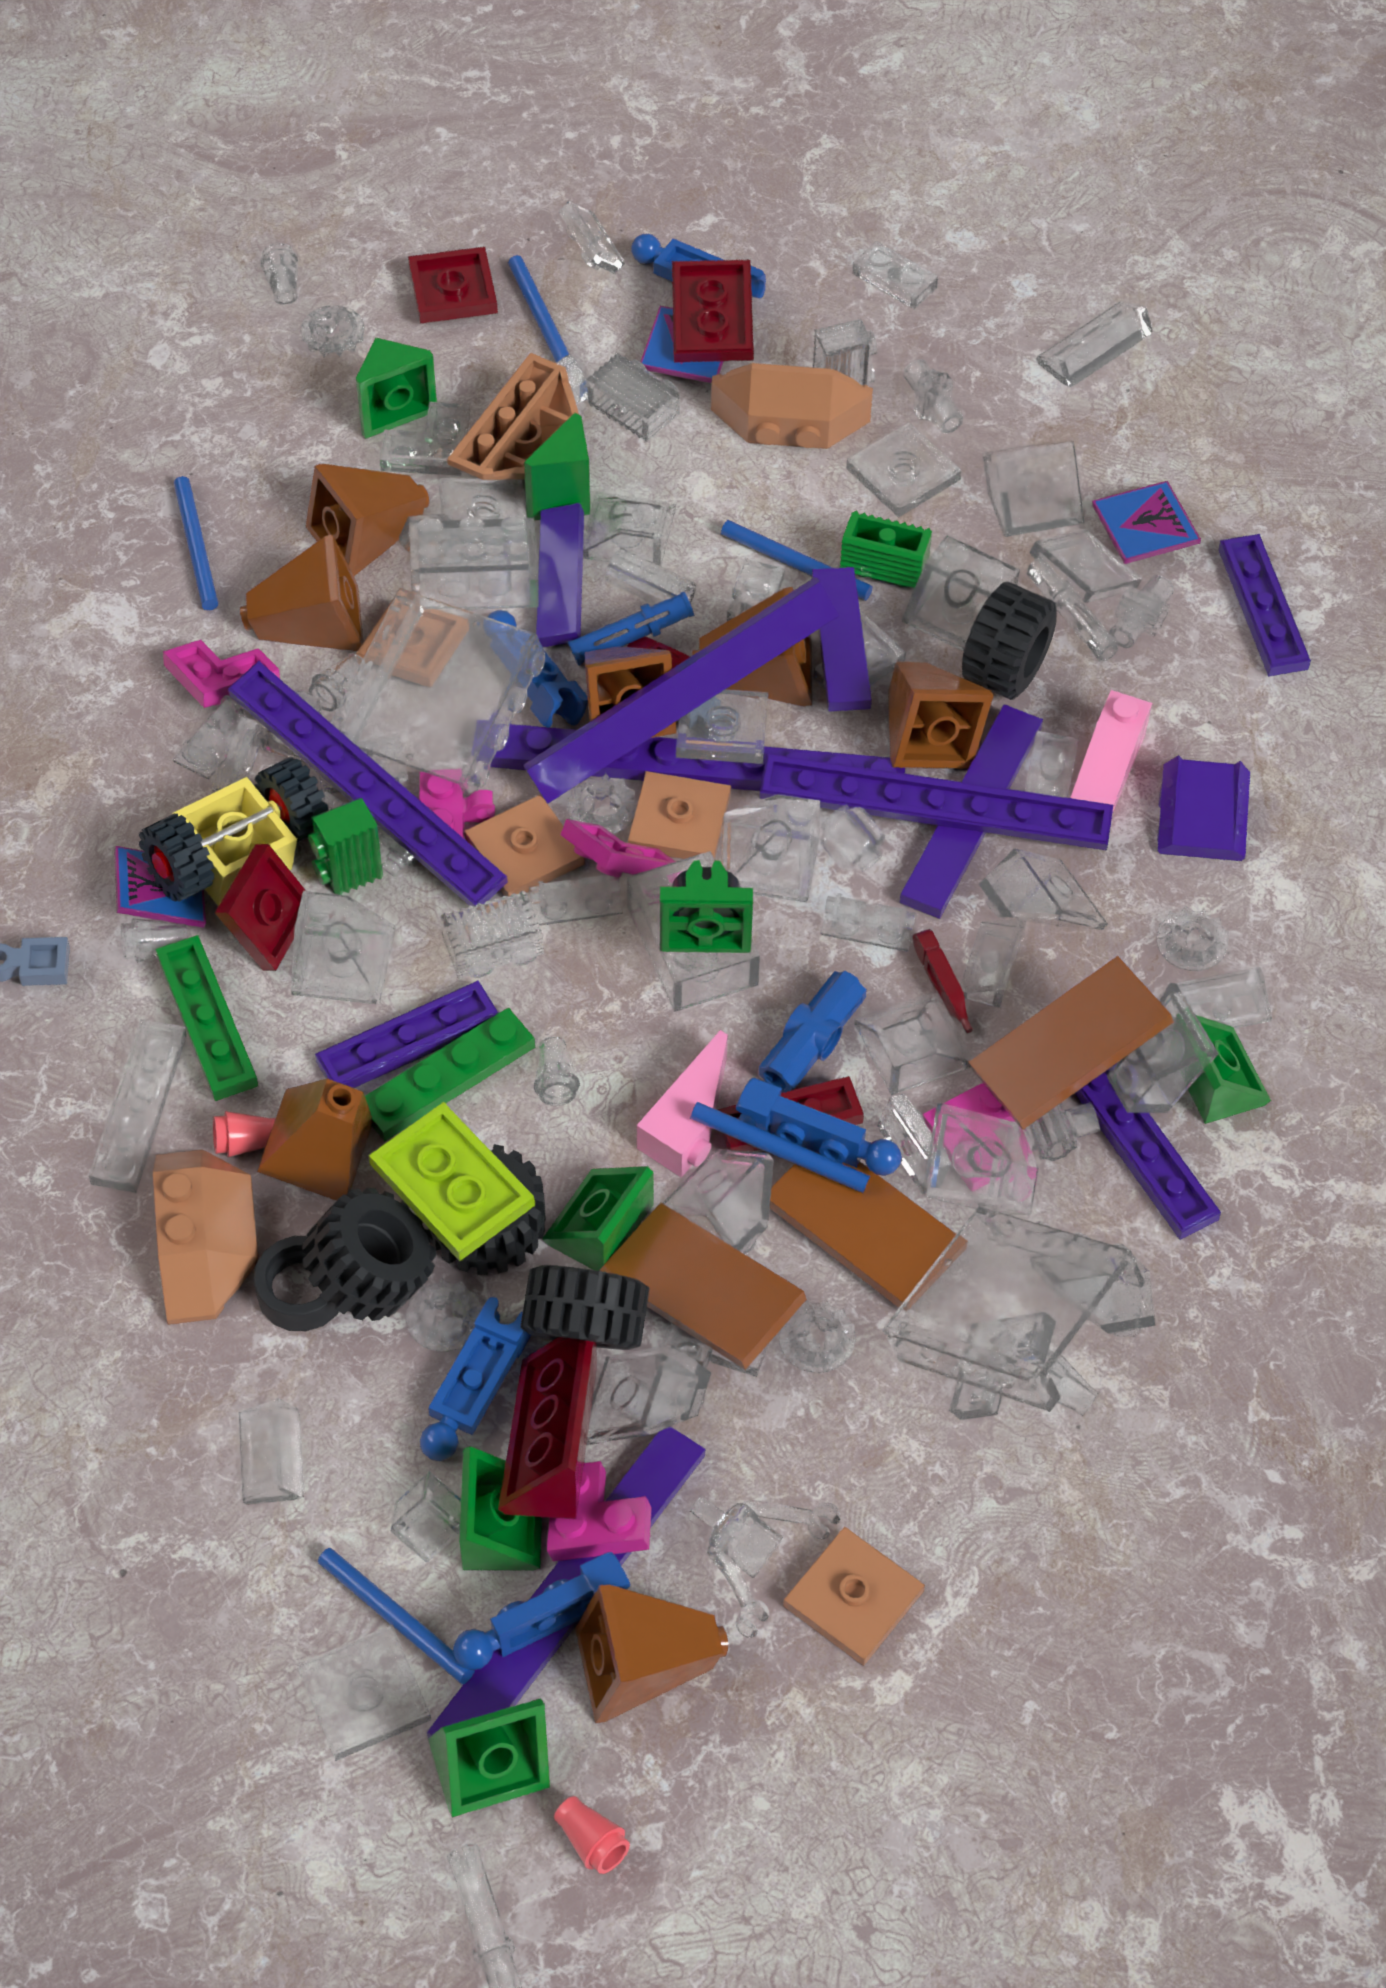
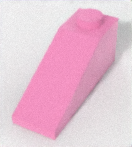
[1070,690,1152,814]
[637,1030,728,1178]

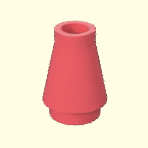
[213,1111,275,1158]
[554,1796,630,1874]

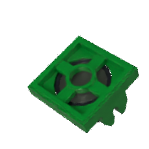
[660,860,753,953]

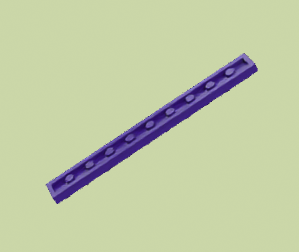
[472,721,905,791]

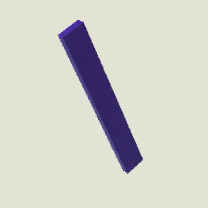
[523,577,839,804]
[228,661,508,912]
[760,753,1114,851]
[427,1423,706,1738]

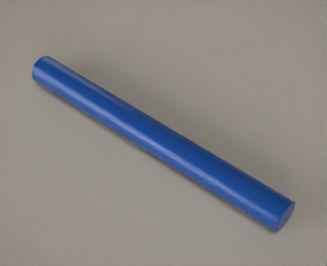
[508,255,576,374]
[173,476,218,611]
[721,520,873,601]
[690,1101,870,1193]
[318,1548,475,1684]

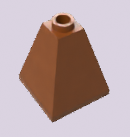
[305,463,429,576]
[240,534,364,651]
[692,587,812,707]
[585,647,676,738]
[888,661,994,769]
[257,1078,373,1201]
[575,1584,728,1723]

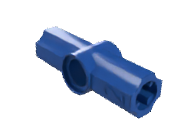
[758,970,867,1093]

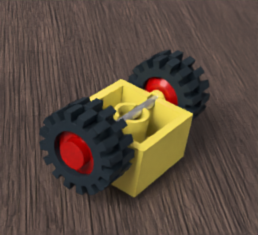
[139,757,329,906]

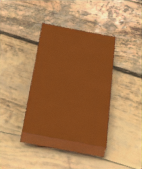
[968,956,1174,1130]
[763,1150,969,1315]
[600,1203,807,1370]

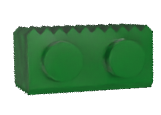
[840,511,932,589]
[308,797,383,897]

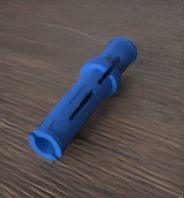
[568,591,695,666]

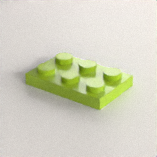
[369,1102,535,1261]

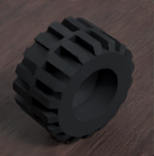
[962,581,1057,700]
[428,1144,546,1275]
[302,1187,436,1321]
[520,1265,650,1350]

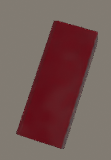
[498,1337,597,1519]

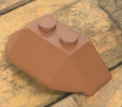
[447,353,579,480]
[711,363,873,449]
[153,1149,258,1325]

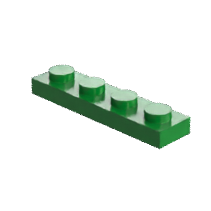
[155,935,259,1101]
[365,1007,536,1142]

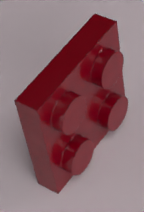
[408,246,498,324]
[215,844,315,971]

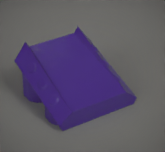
[1157,755,1250,861]

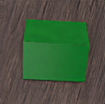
[356,337,438,439]
[524,413,591,521]
[1168,1011,1271,1124]
[542,1166,654,1271]
[459,1446,542,1571]
[428,1698,550,1817]

